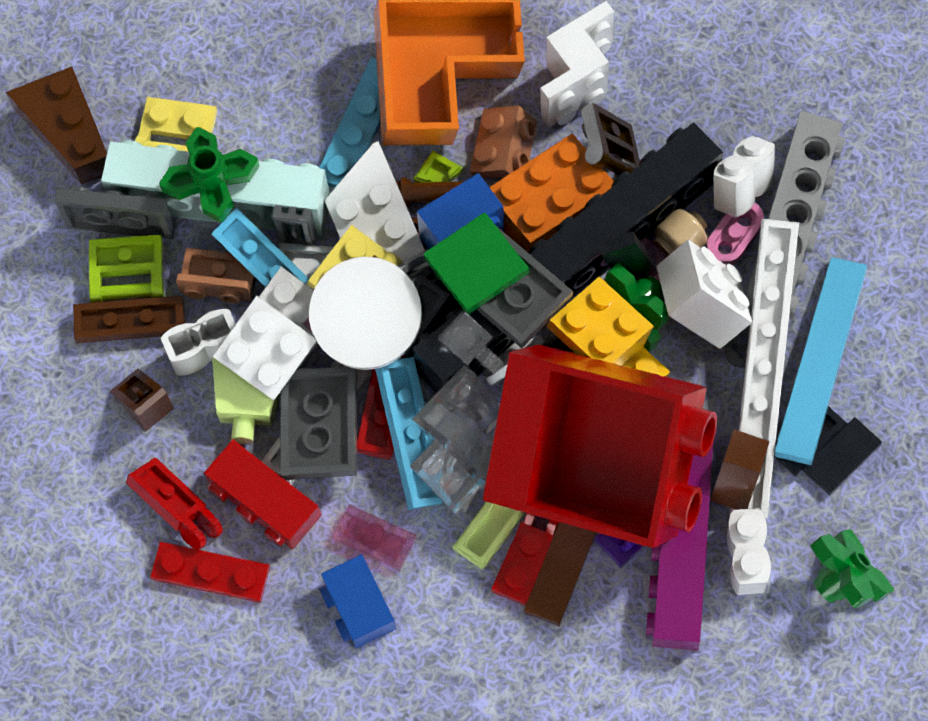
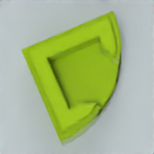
[413,150,463,182]

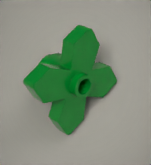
[159,127,260,222]
[604,263,670,353]
[810,529,894,608]

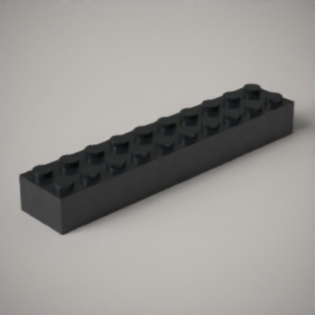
[413,122,723,403]

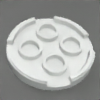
[309,257,422,370]

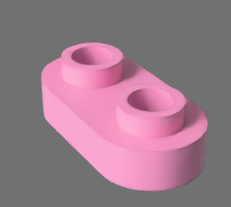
[707,203,764,265]

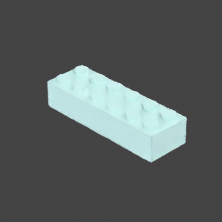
[101,140,330,237]

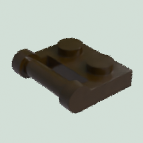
[581,102,640,175]

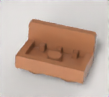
[469,105,537,178]
[176,247,256,304]

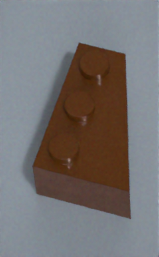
[5,66,107,185]

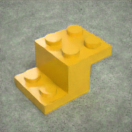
[547,277,670,377]

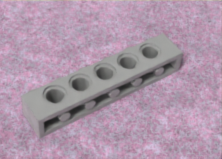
[746,111,845,319]

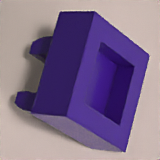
[595,534,645,568]

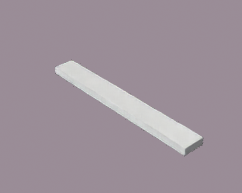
[729,219,799,519]

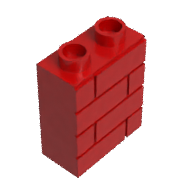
[482,345,717,548]

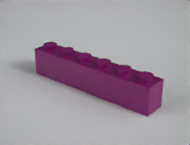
[646,441,714,651]

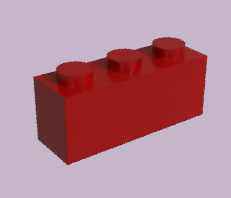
[204,439,322,549]

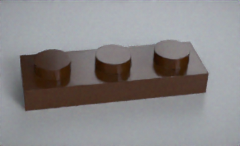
[73,296,185,343]

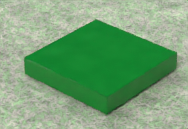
[424,212,529,314]

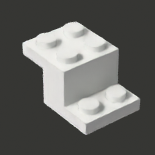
[540,1,614,128]
[213,267,317,401]

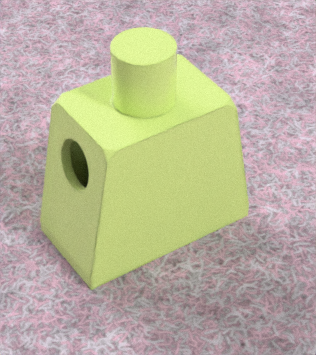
[212,357,281,444]

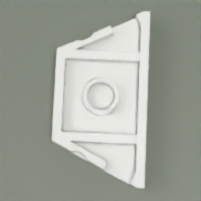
[324,141,429,271]

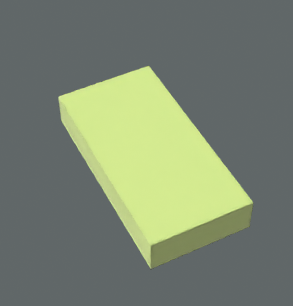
[452,502,525,570]

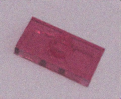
[332,505,417,571]

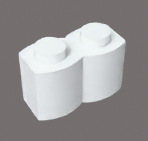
[714,136,775,217]
[161,309,236,376]
[726,508,771,595]

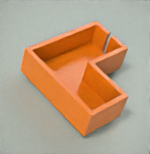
[373,0,525,146]

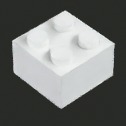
[656,240,752,349]

